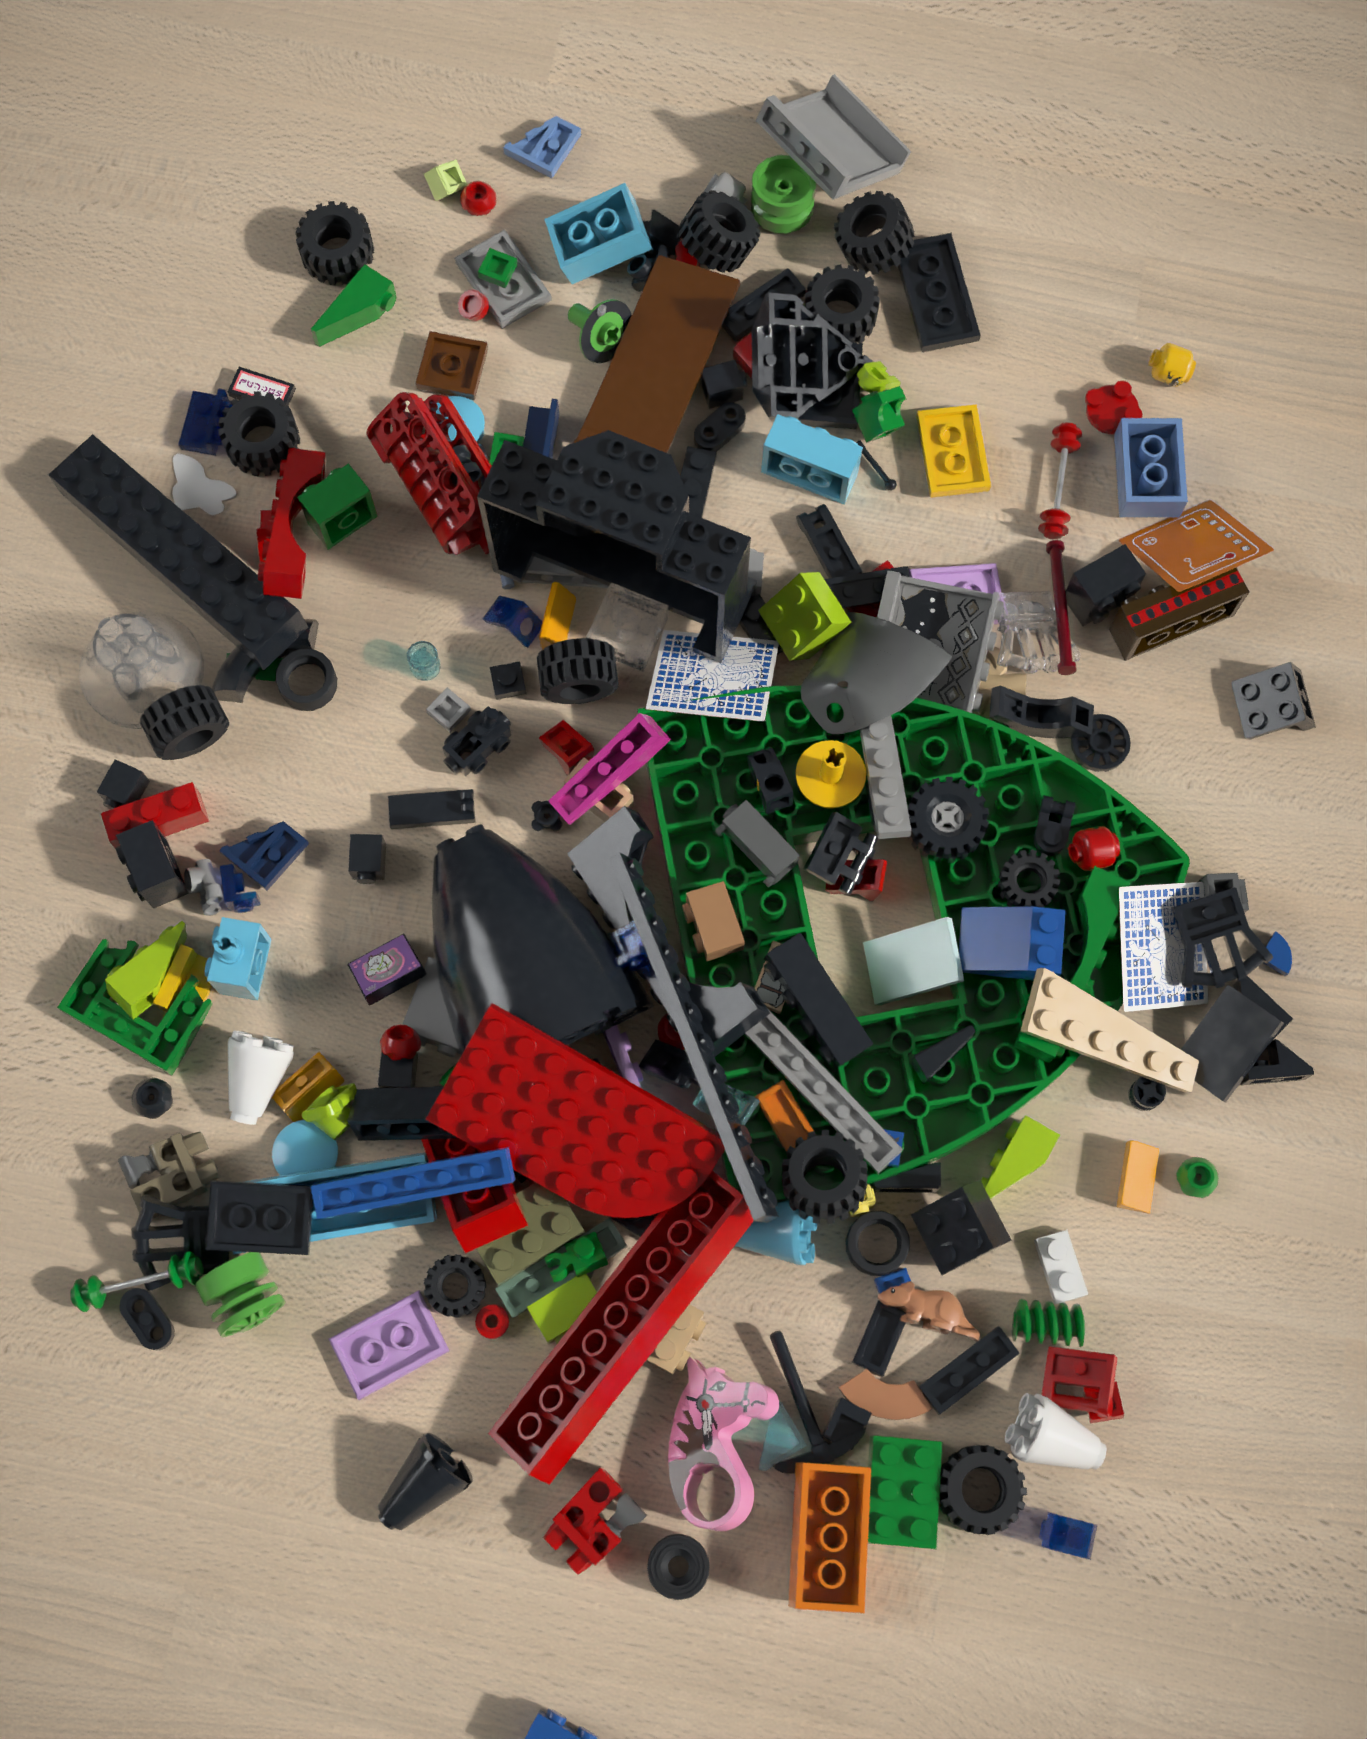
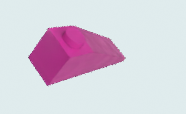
[548,713,671,825]

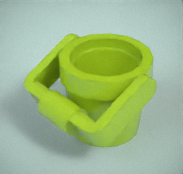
[302,1083,357,1140]

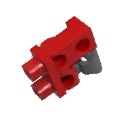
[543,1467,647,1575]

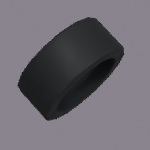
[275,648,338,711]
[845,1211,910,1276]

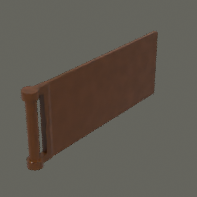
[573,255,740,453]

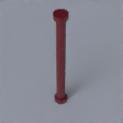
[1046,540,1077,675]

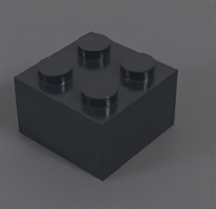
[1066,544,1146,626]
[115,820,189,909]
[911,1180,1012,1275]

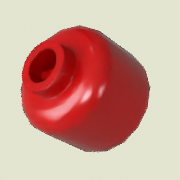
[1069,826,1120,871]

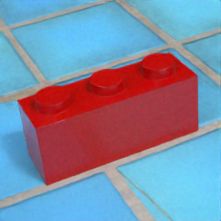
[101,782,210,848]

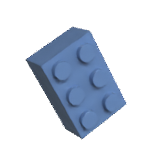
[1114,418,1188,517]

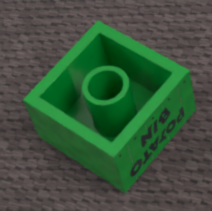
[298,463,378,550]

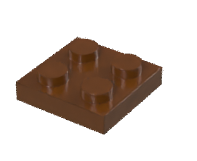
[415,331,488,401]

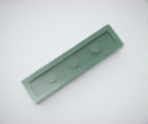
[495,1218,627,1318]

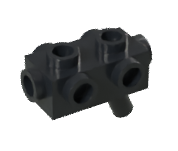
[442,706,511,776]

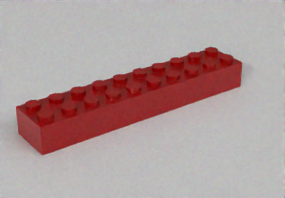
[488,1170,754,1485]

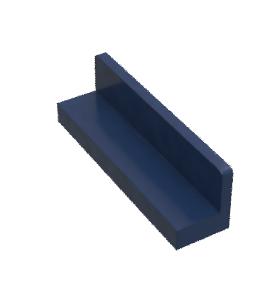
[523,399,560,459]

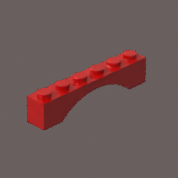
[258,448,326,599]

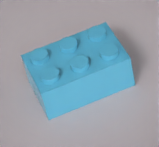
[544,183,652,284]
[761,414,863,505]

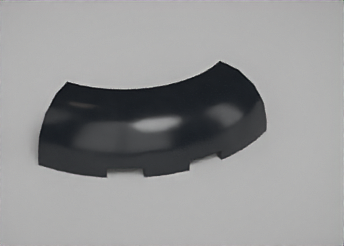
[212,619,319,703]

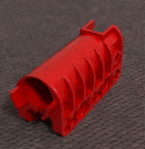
[366,392,492,555]

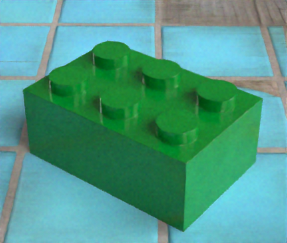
[868,1435,942,1549]

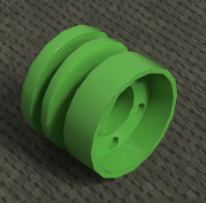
[195,1252,286,1338]

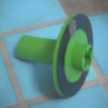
[568,299,632,363]

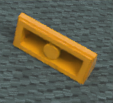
[539,581,576,649]
[272,1052,344,1122]
[1116,1140,1159,1214]

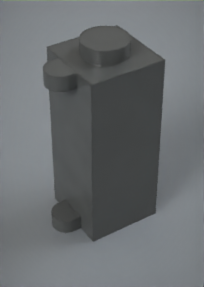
[715,800,800,887]

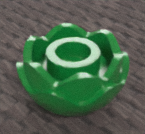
[1176,1157,1219,1198]

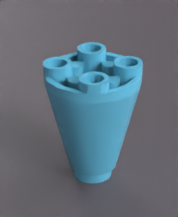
[735,1200,817,1266]

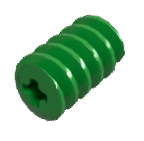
[1012,1299,1085,1347]

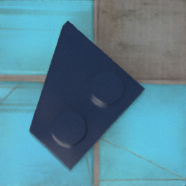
[219,821,309,891]

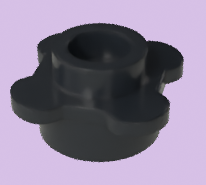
[531,801,563,832]

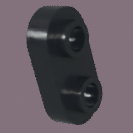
[694,402,746,452]
[119,1288,175,1351]

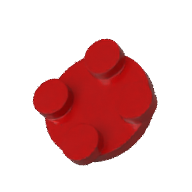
[1085,380,1143,435]

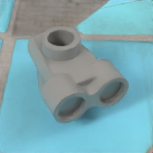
[184,859,224,916]

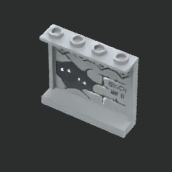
[877,570,1004,713]

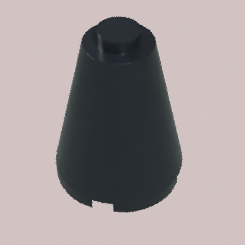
[378,1433,473,1530]

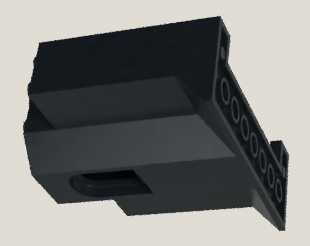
[477,430,757,663]

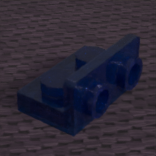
[178,388,232,456]

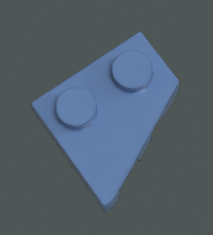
[504,116,581,179]

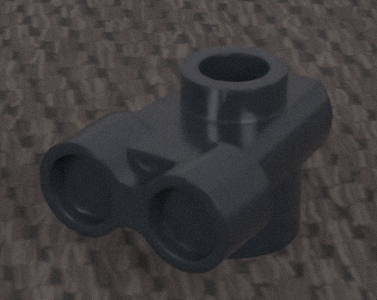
[627,245,671,292]

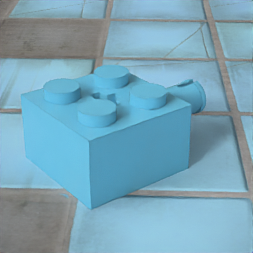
[205,917,272,1001]

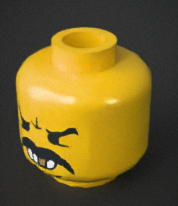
[1148,343,1196,387]

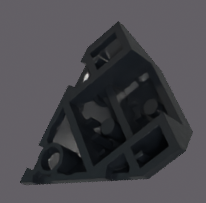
[751,293,873,418]

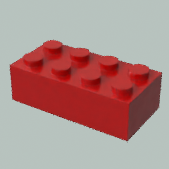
[421,1138,528,1254]

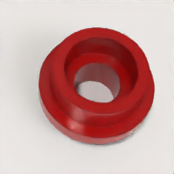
[475,1305,509,1339]

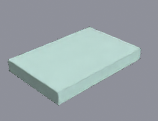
[863,917,964,1005]

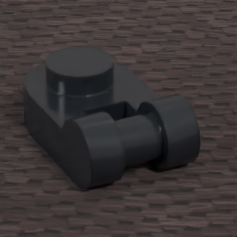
[1034,795,1075,856]

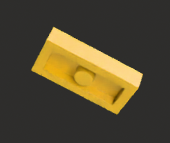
[153,944,212,1012]

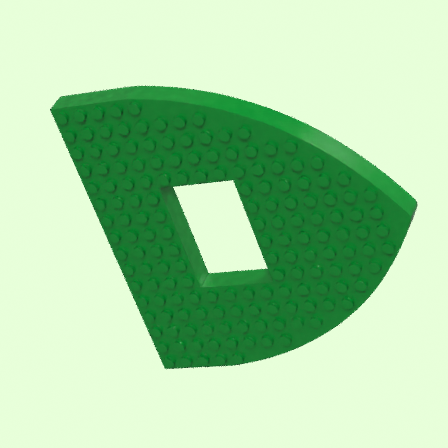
[637,685,1190,1203]

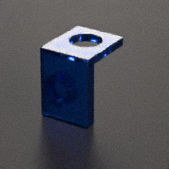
[483,595,543,648]

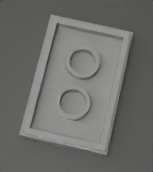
[455,229,552,329]

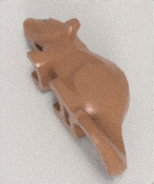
[877,1281,980,1342]

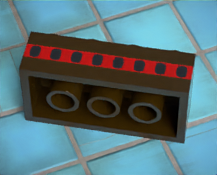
[1109,567,1250,661]

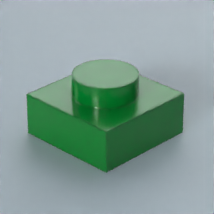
[478,248,518,288]

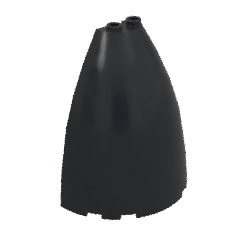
[432,824,654,1055]

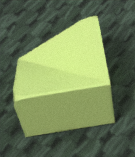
[424,159,467,201]

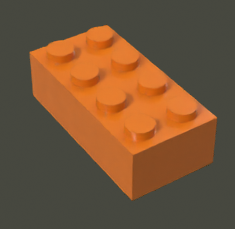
[788,1462,871,1613]

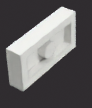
[1034,1230,1088,1305]

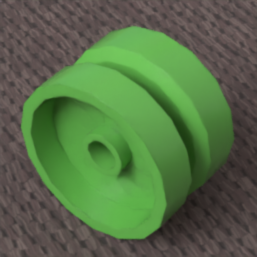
[751,155,816,233]

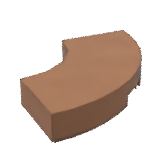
[838,1369,932,1420]

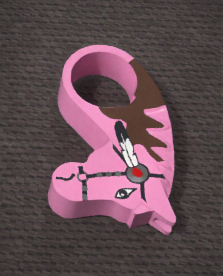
[668,1357,779,1531]

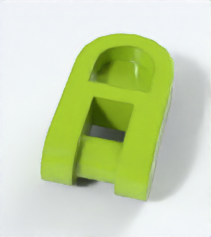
[857,361,901,393]

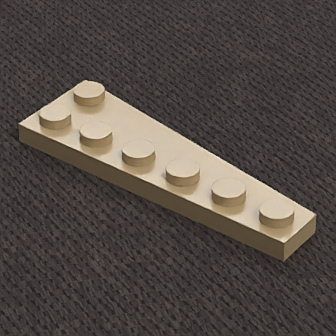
[1020,968,1199,1092]

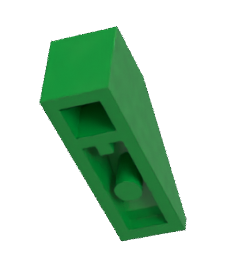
[311,264,397,347]

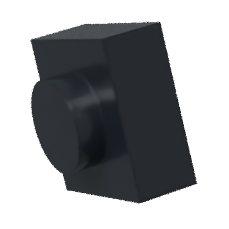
[490,661,526,700]

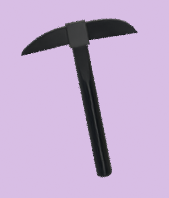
[770,1331,866,1474]

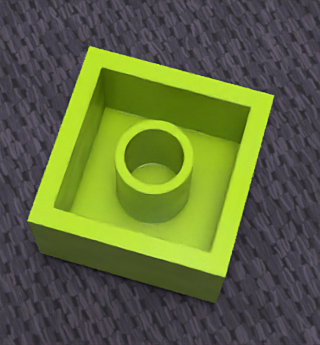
[758,572,852,661]

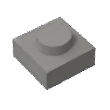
[426,687,471,732]

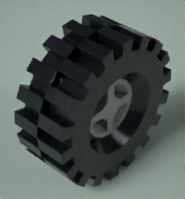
[907,777,989,863]

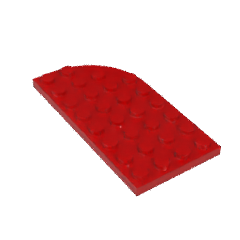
[426,1003,725,1218]

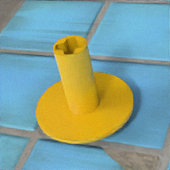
[796,740,866,808]

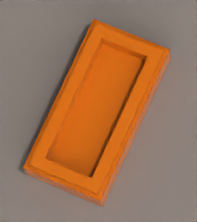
[754,1080,814,1152]

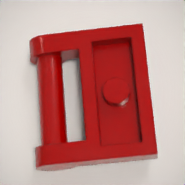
[1041,1346,1118,1418]

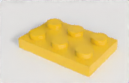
[916,404,991,498]

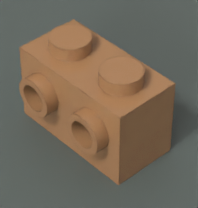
[682,881,745,961]

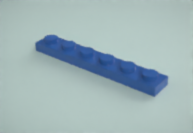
[311,1147,516,1219]

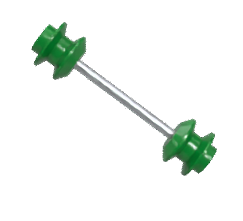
[70,1251,203,1312]

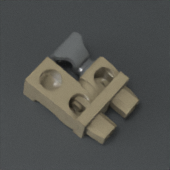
[118,1131,221,1219]

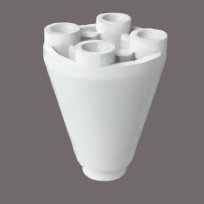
[228,1030,294,1125]
[1005,1393,1106,1470]

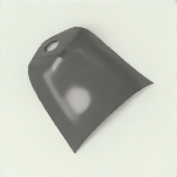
[801,612,952,734]

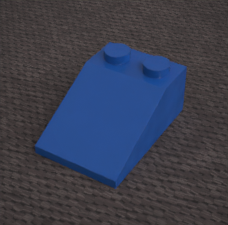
[958,906,1065,980]

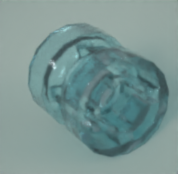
[407,641,441,681]

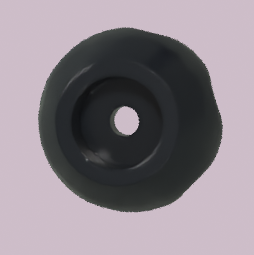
[132,1078,173,1119]

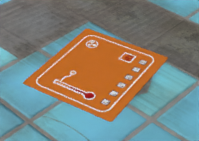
[1119,500,1274,592]

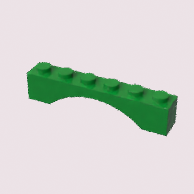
[1013,866,1131,1063]

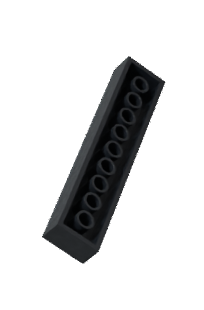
[48,434,308,670]

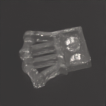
[997,591,1080,674]

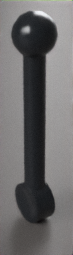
[856,440,897,491]

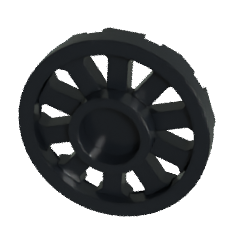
[1071,714,1131,772]

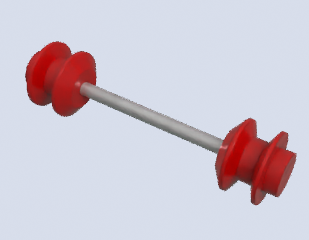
[1038,422,1083,540]

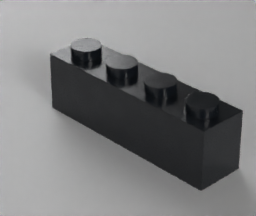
[764,933,873,1069]
[347,1086,458,1141]

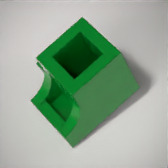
[852,386,906,443]

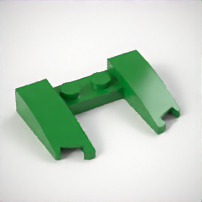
[57,939,213,1076]

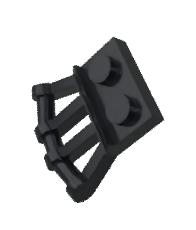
[1171,887,1273,989]
[131,1195,229,1291]

